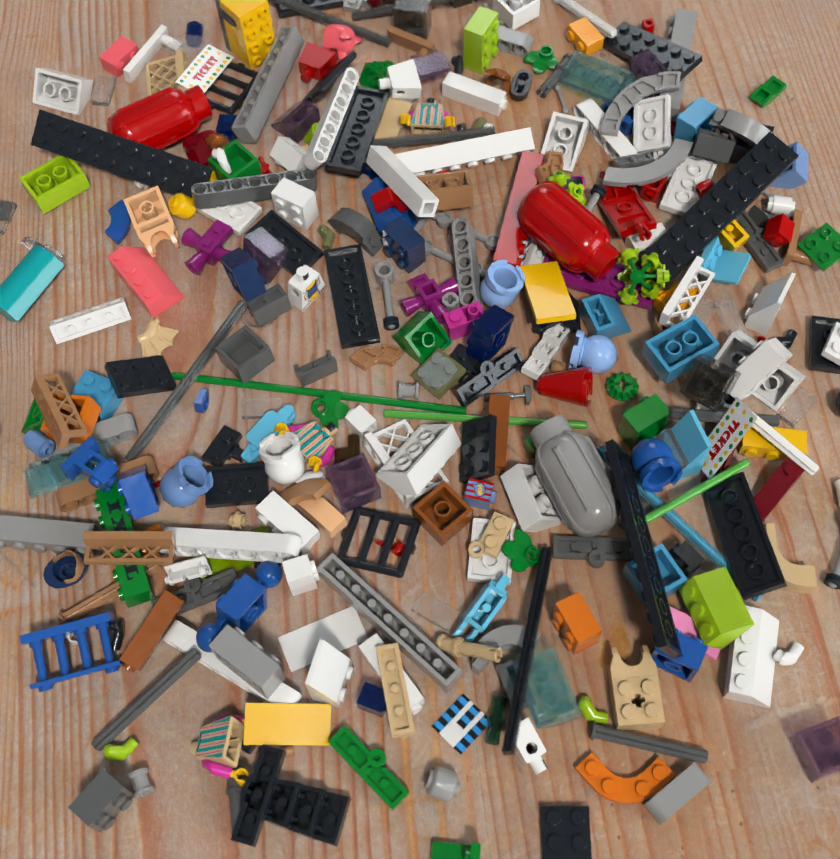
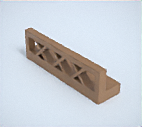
[31,373,87,449]
[83,531,176,565]

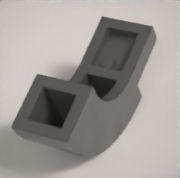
[327,207,384,257]

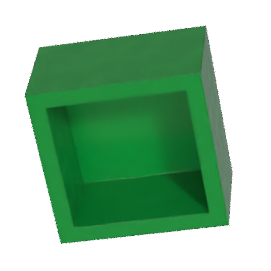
[207,139,262,180]
[617,394,670,450]

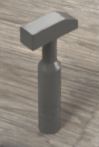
[485,385,532,405]

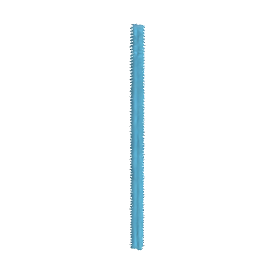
[597,444,764,603]

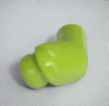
[578,696,608,724]
[103,737,139,760]

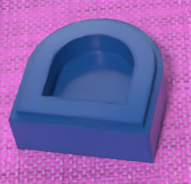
[194,388,209,413]

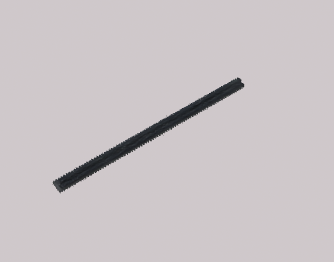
[501,547,553,756]

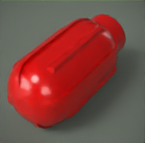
[106,85,213,150]
[517,181,621,282]

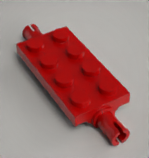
[597,171,657,241]

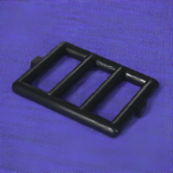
[300,51,357,107]
[207,62,258,115]
[337,506,421,578]

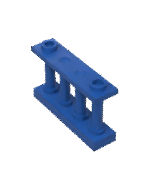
[19,612,124,692]

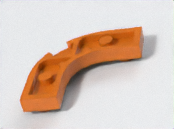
[575,752,676,804]

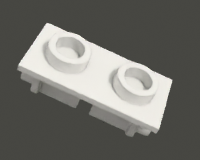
[164,555,212,586]

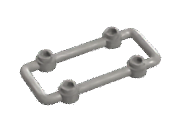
[413,212,499,278]

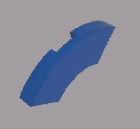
[105,199,131,245]

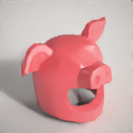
[323,24,363,60]

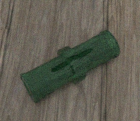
[485,696,507,745]

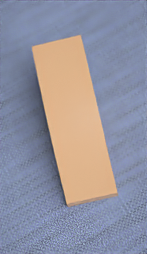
[296,496,347,538]

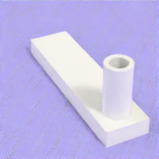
[123,25,184,84]

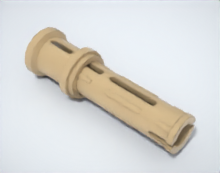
[436,634,503,662]

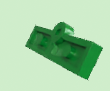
[328,725,410,811]

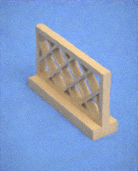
[146,48,189,96]

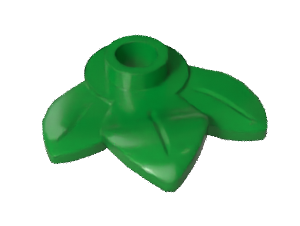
[524,45,558,74]
[311,390,351,429]
[501,529,540,572]

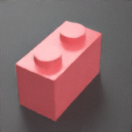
[99,36,139,78]

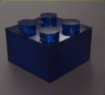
[466,304,514,361]

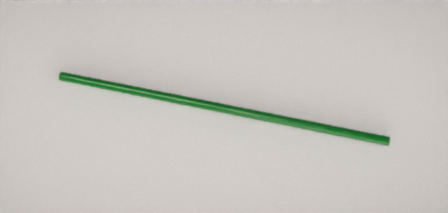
[172,372,467,414]

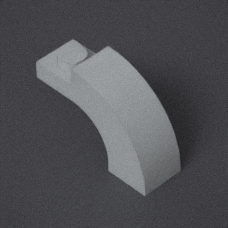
[709,108,771,147]
[471,625,541,676]

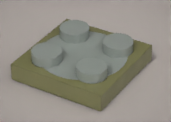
[411,348,467,400]

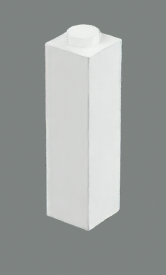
[442,72,508,116]
[358,633,425,716]

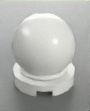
[258,431,305,485]

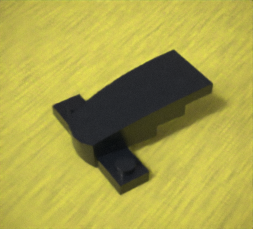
[231,745,351,848]

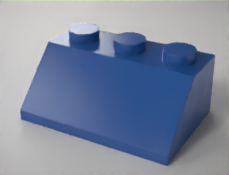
[363,177,417,235]

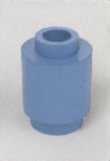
[23,430,55,458]

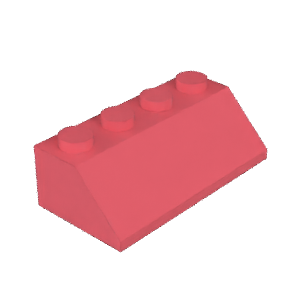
[107,246,184,317]

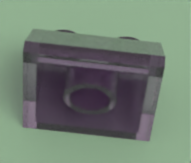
[411,49,452,80]

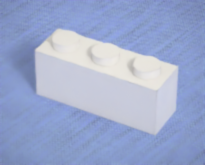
[255,491,320,555]

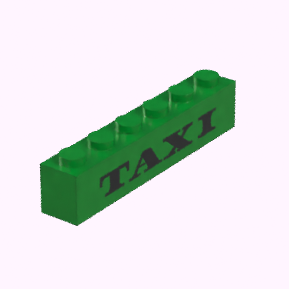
[94,484,154,608]

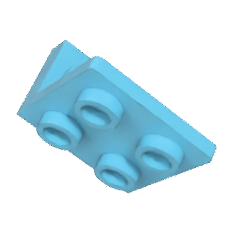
[699,237,751,285]

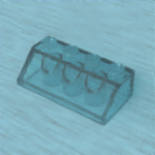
[558,50,638,104]
[24,439,116,499]

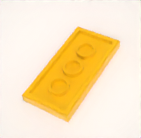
[519,261,576,324]

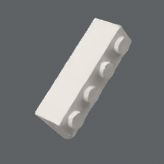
[711,330,806,411]
[376,424,461,496]
[723,605,779,708]

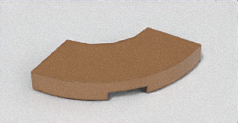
[535,151,564,184]
[349,344,404,371]
[279,479,332,507]

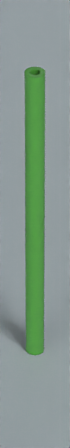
[624,458,750,529]

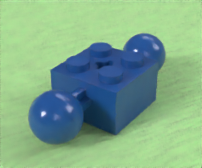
[196,560,283,653]

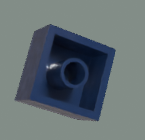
[382,216,426,274]
[219,247,267,302]

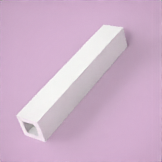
[366,145,439,217]

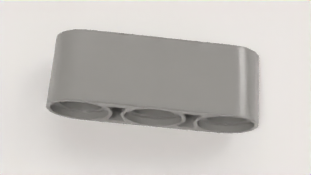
[497,25,534,57]
[644,762,711,825]

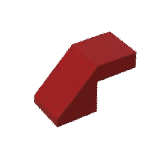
[371,187,409,213]

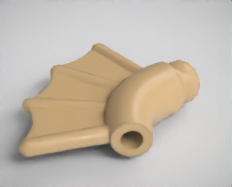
[137,317,179,358]

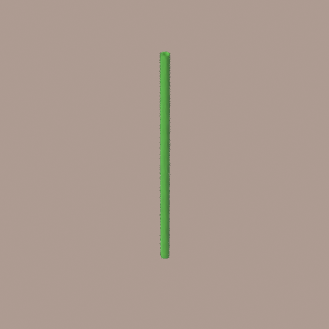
[384,410,587,429]

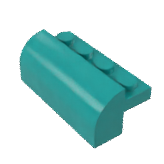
[0,245,64,322]

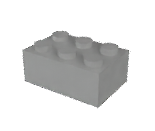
[209,624,285,699]

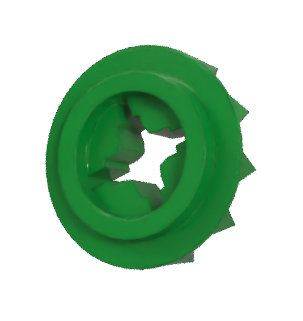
[606,371,639,401]

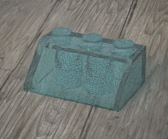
[512,647,582,729]

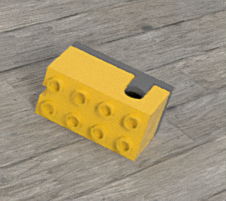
[215,0,275,70]

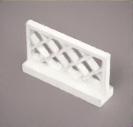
[363,419,449,509]

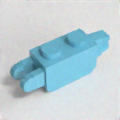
[241,404,296,464]
[453,574,511,643]

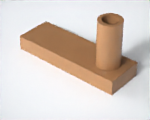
[387,26,436,71]
[781,209,814,267]

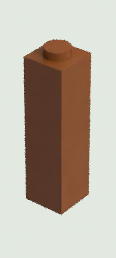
[488,394,510,475]
[119,590,186,672]

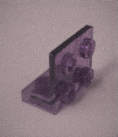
[628,48,669,98]

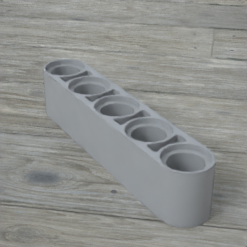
[452,218,482,306]
[38,413,138,468]

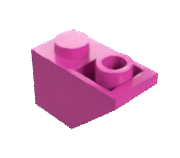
[442,301,486,341]

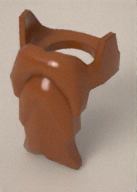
[485,68,512,96]

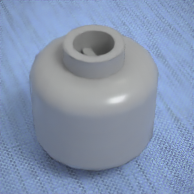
[424,766,460,802]

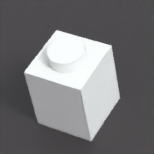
[345,405,377,442]

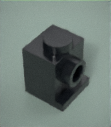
[668,540,705,578]

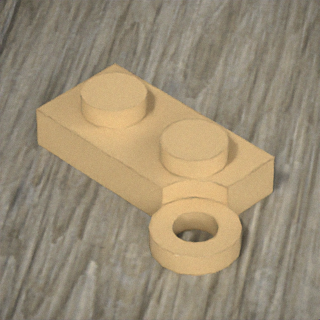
[468,512,514,559]

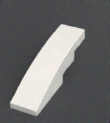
[521,322,572,381]

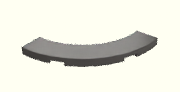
[599,71,681,136]
[603,138,693,187]

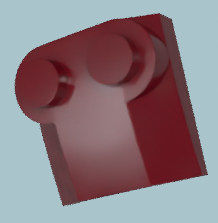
[182,130,222,166]

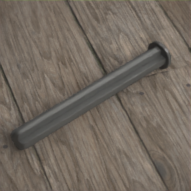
[590,721,708,764]

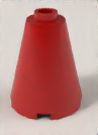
[536,366,593,407]

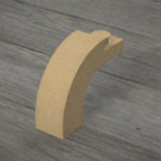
[765,523,817,594]

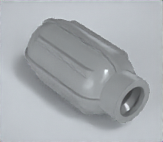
[529,415,622,537]

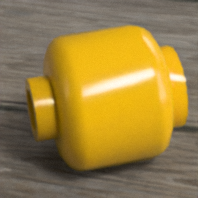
[168,193,197,220]

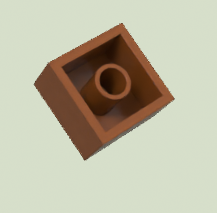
[412,481,473,546]

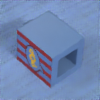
[464,478,497,510]

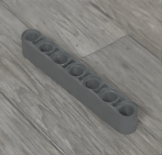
[191,168,318,208]

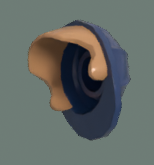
[43,550,87,589]

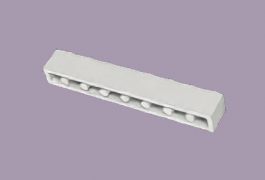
[394,127,535,176]

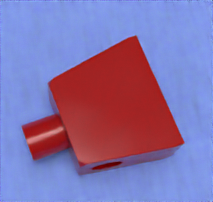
[298,42,338,83]

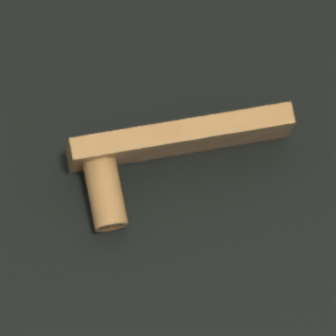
[376,643,415,739]

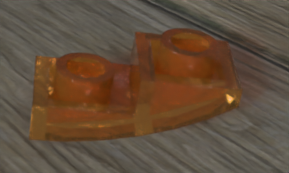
[205,133,229,150]

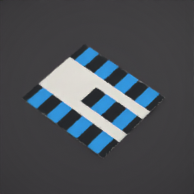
[432,694,492,755]

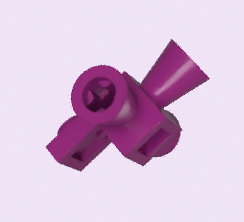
[181,219,233,275]
[399,273,459,325]

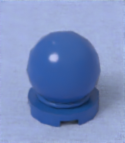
[630,437,683,493]

